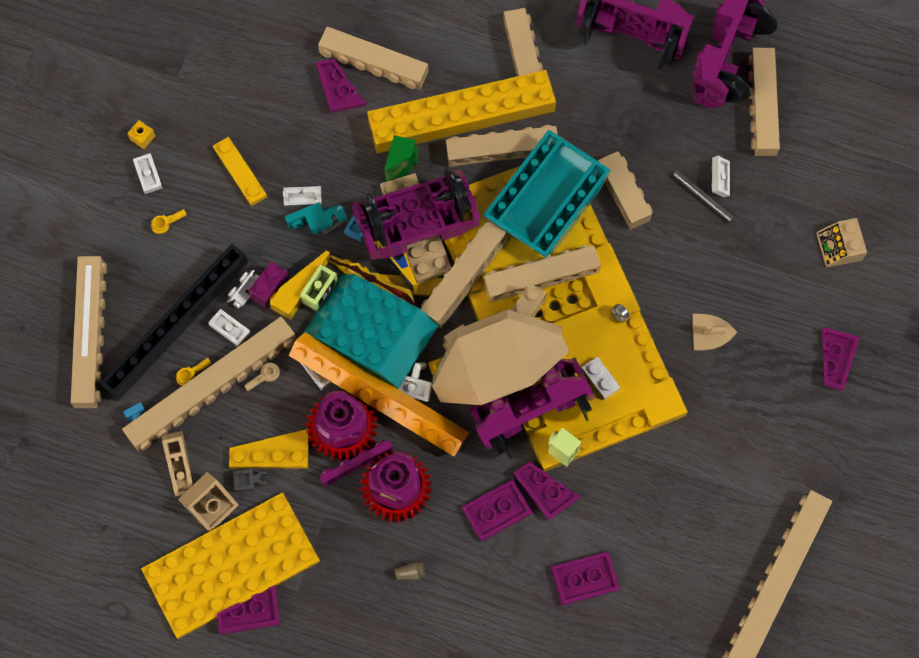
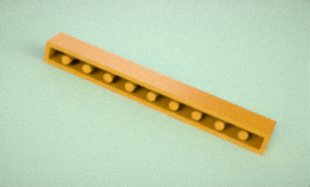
[289,332,470,457]

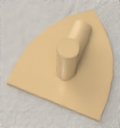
[692,314,737,351]

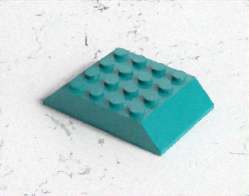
[483,129,611,258]
[303,274,439,389]

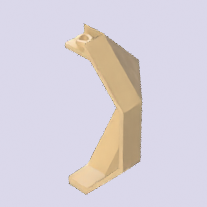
[432,309,569,405]

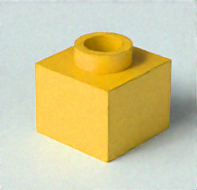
[127,120,156,149]

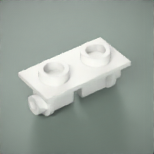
[283,186,321,206]
[227,270,259,309]

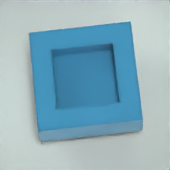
[344,216,363,242]
[123,402,146,423]

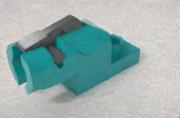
[285,202,347,235]

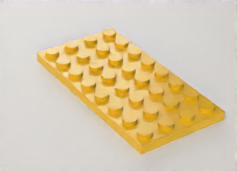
[141,492,320,639]

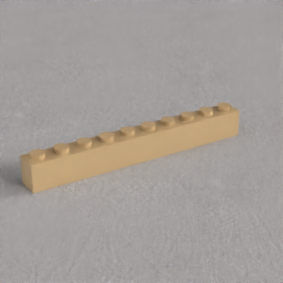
[122,316,296,452]
[722,490,832,658]

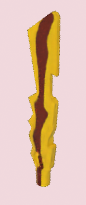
[329,255,416,307]

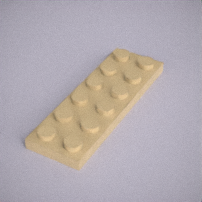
[380,173,452,284]

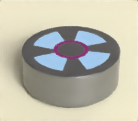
[611,304,629,323]

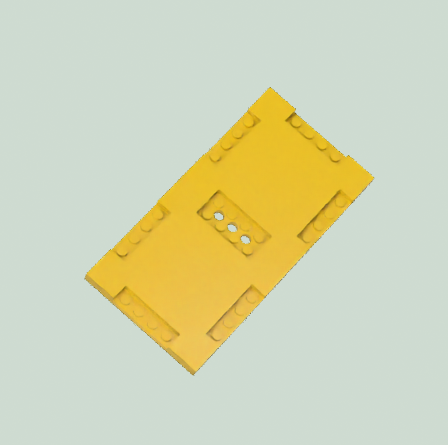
[444,166,688,472]

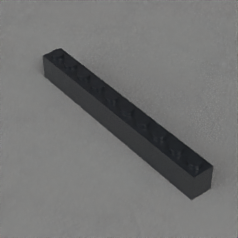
[100,244,248,401]

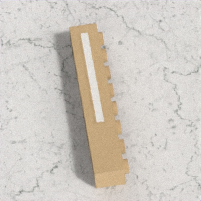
[71,256,107,408]

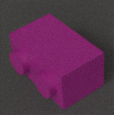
[249,261,289,308]

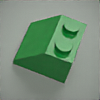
[385,135,419,182]

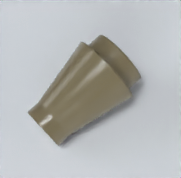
[395,560,426,580]

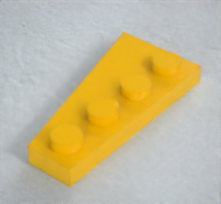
[229,429,309,469]

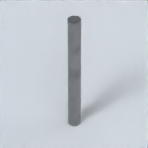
[673,170,734,223]

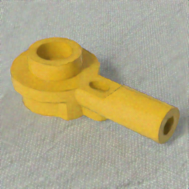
[150,209,187,234]
[176,358,212,386]

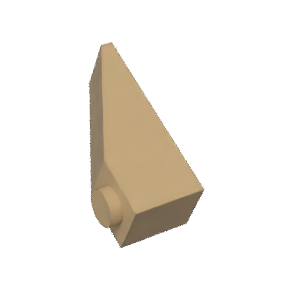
[162,431,193,497]

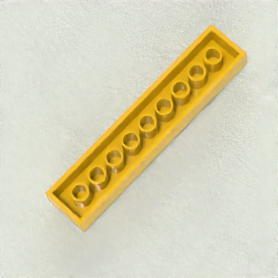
[367,70,556,153]

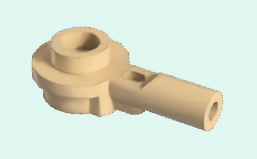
[244,363,280,391]

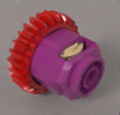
[306,390,378,462]
[360,450,432,523]

